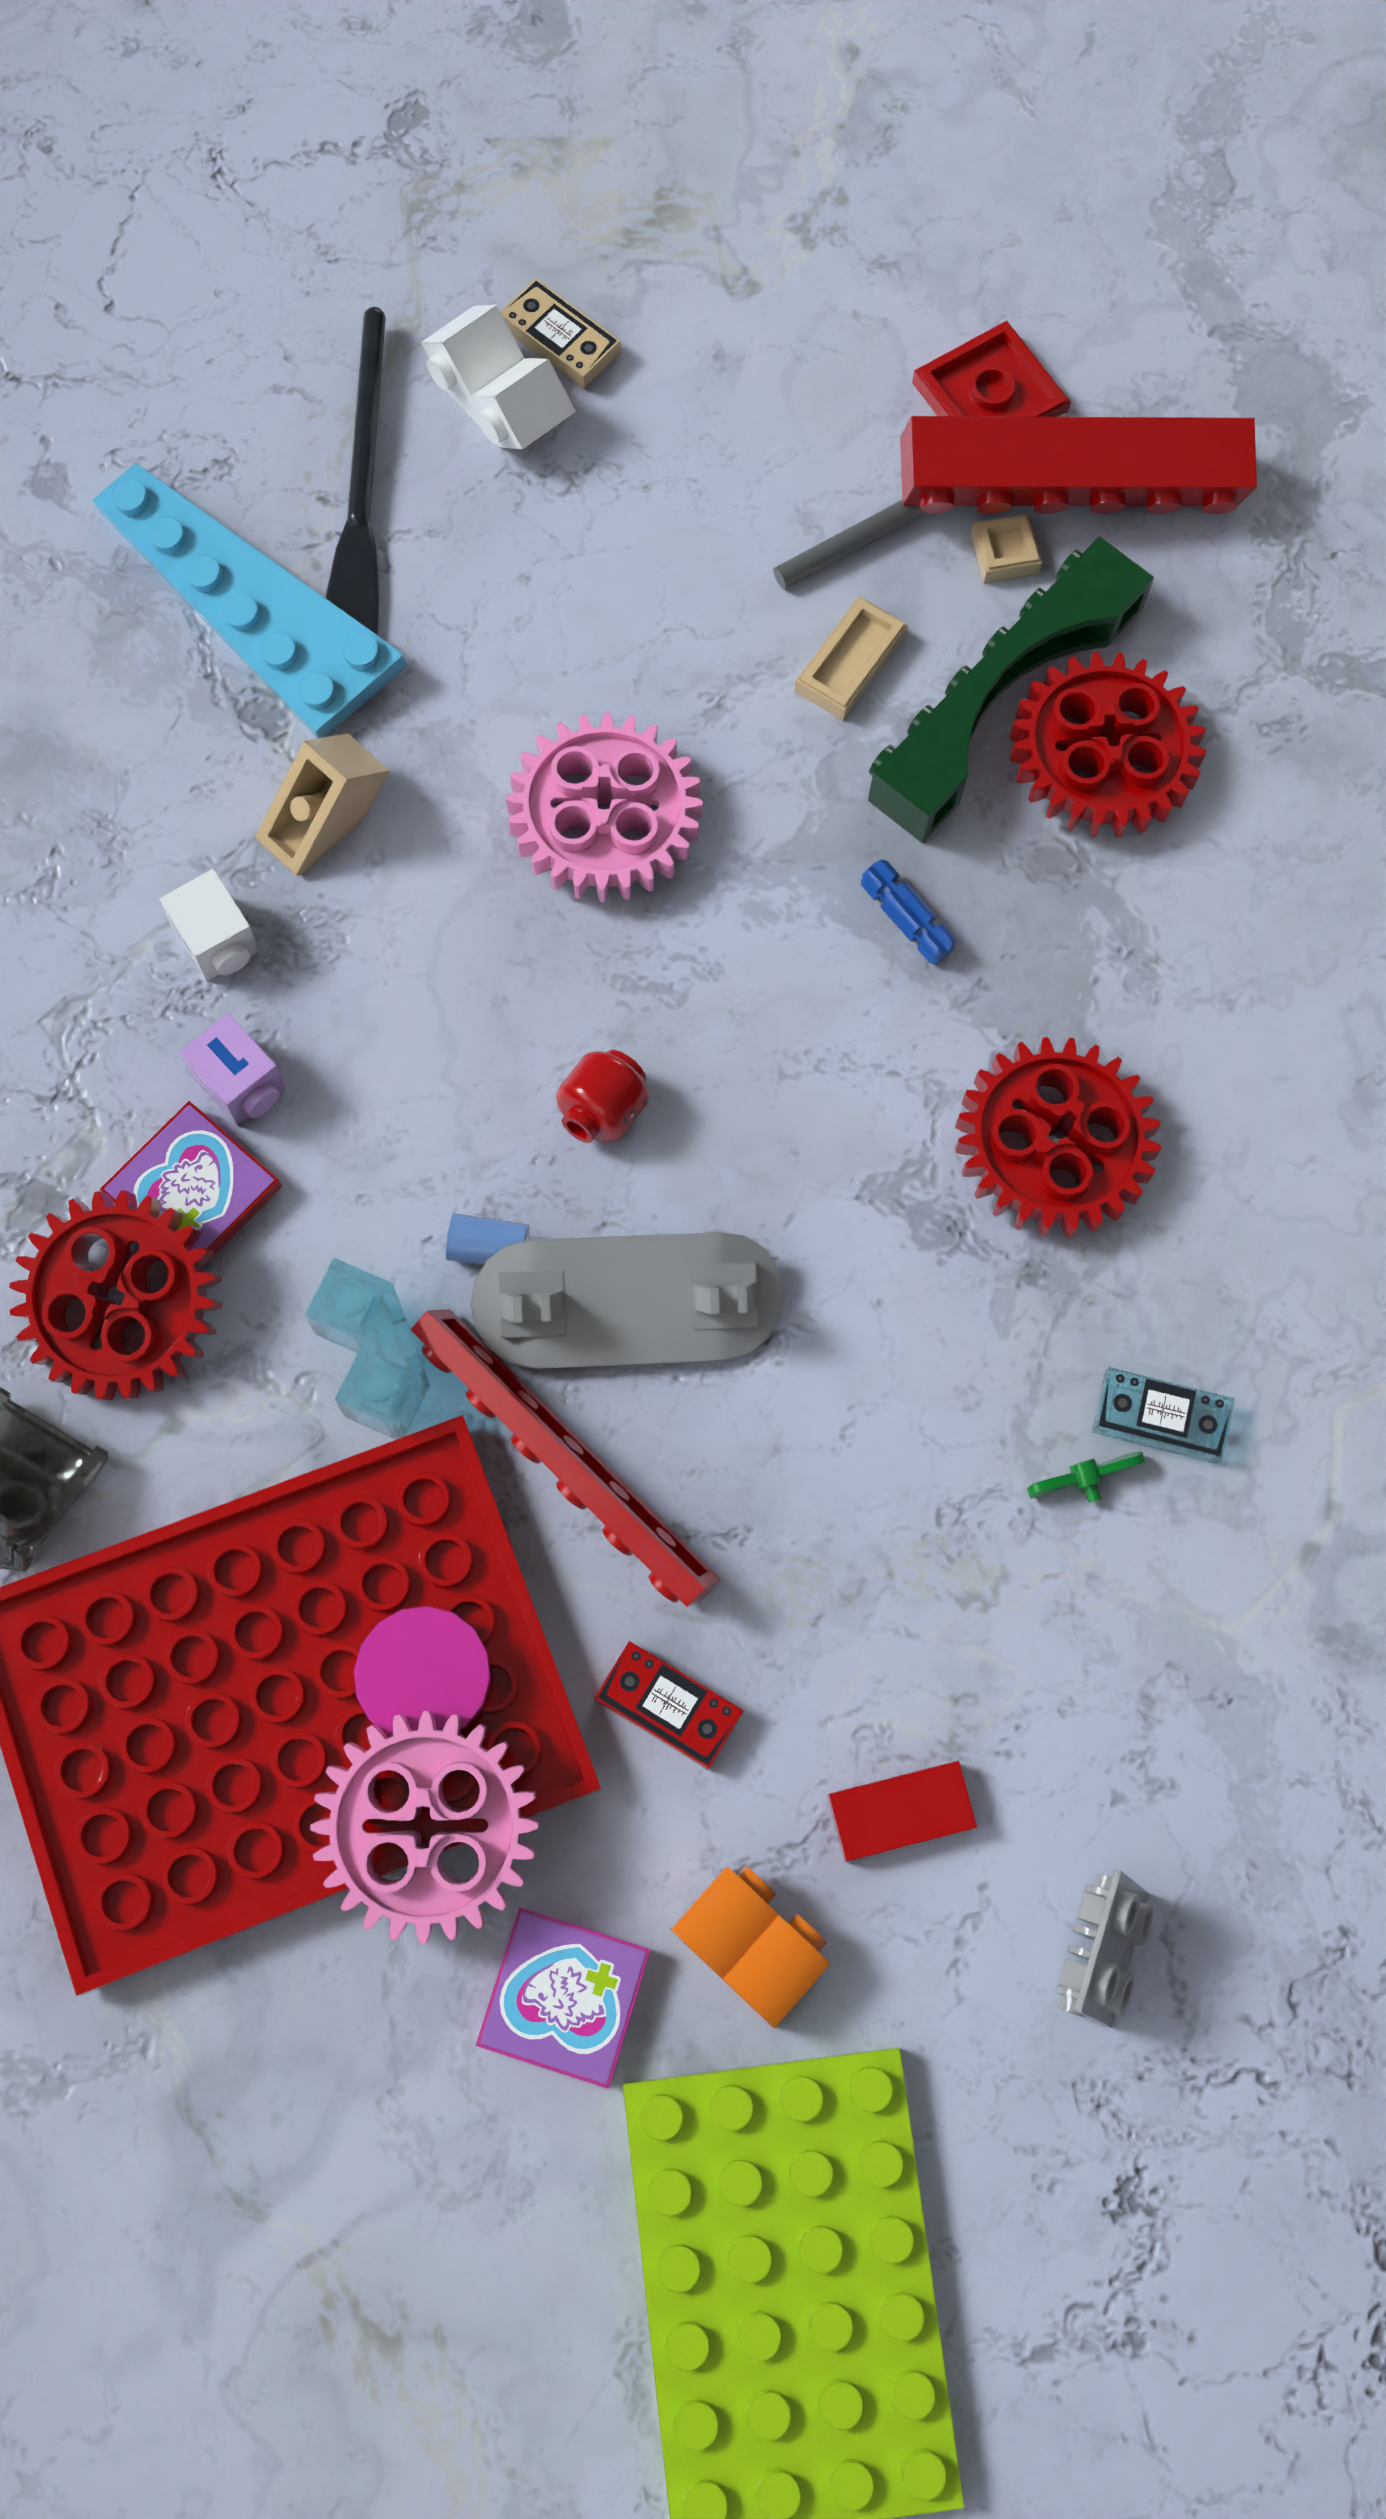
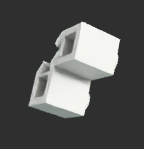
[421,305,576,450]

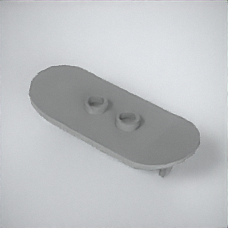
[471,1232,784,1369]

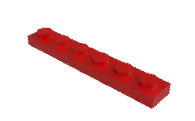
[410,1309,721,1607]

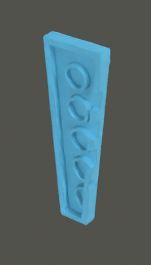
[92,463,407,738]

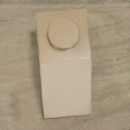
[255,733,390,876]

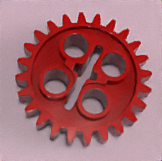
[1009,652,1206,838]
[955,1037,1161,1238]
[9,1190,223,1400]

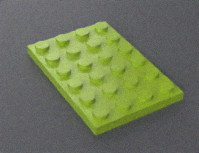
[623,2047,964,2519]

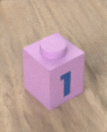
[179,1013,286,1126]

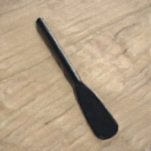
[325,306,386,635]

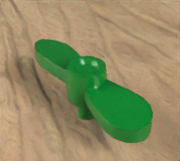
[1027,1451,1145,1503]

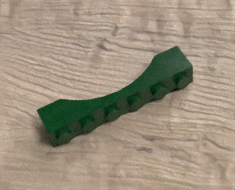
[868,536,1154,844]

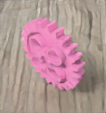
[506,712,703,902]
[310,1710,540,1944]

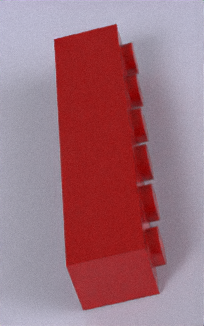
[900,416,1257,514]

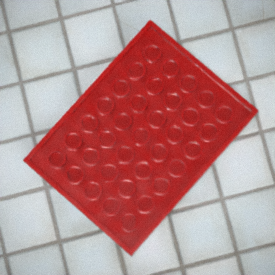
[0,1415,602,1996]

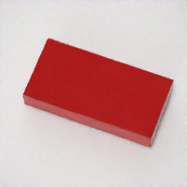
[827,1761,977,1862]

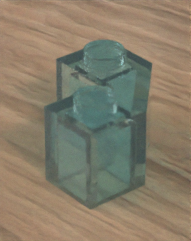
[305,1258,430,1440]

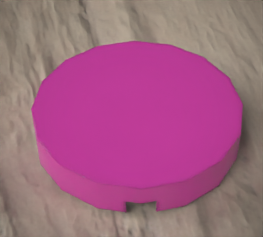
[354,1606,491,1737]

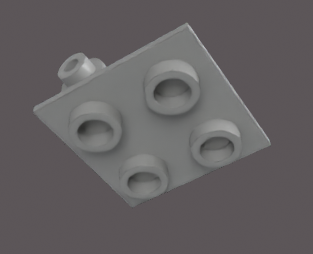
[1055,1869,1153,2028]

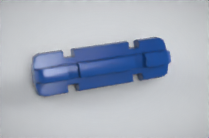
[861,859,957,964]

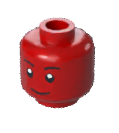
[556,1050,649,1143]

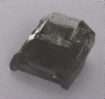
[0,1387,108,1572]

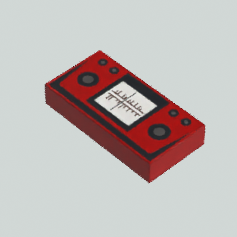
[594,1641,744,1771]

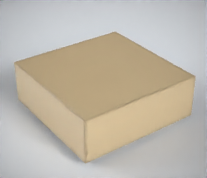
[970,513,1042,584]

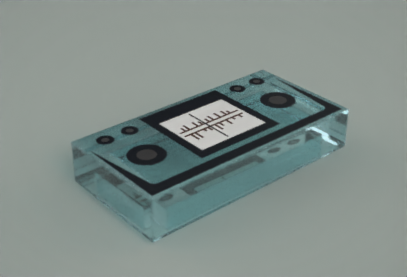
[1092,1367,1235,1464]

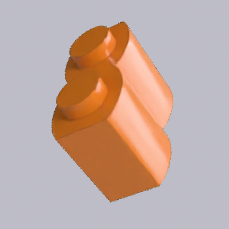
[670,1866,830,2029]

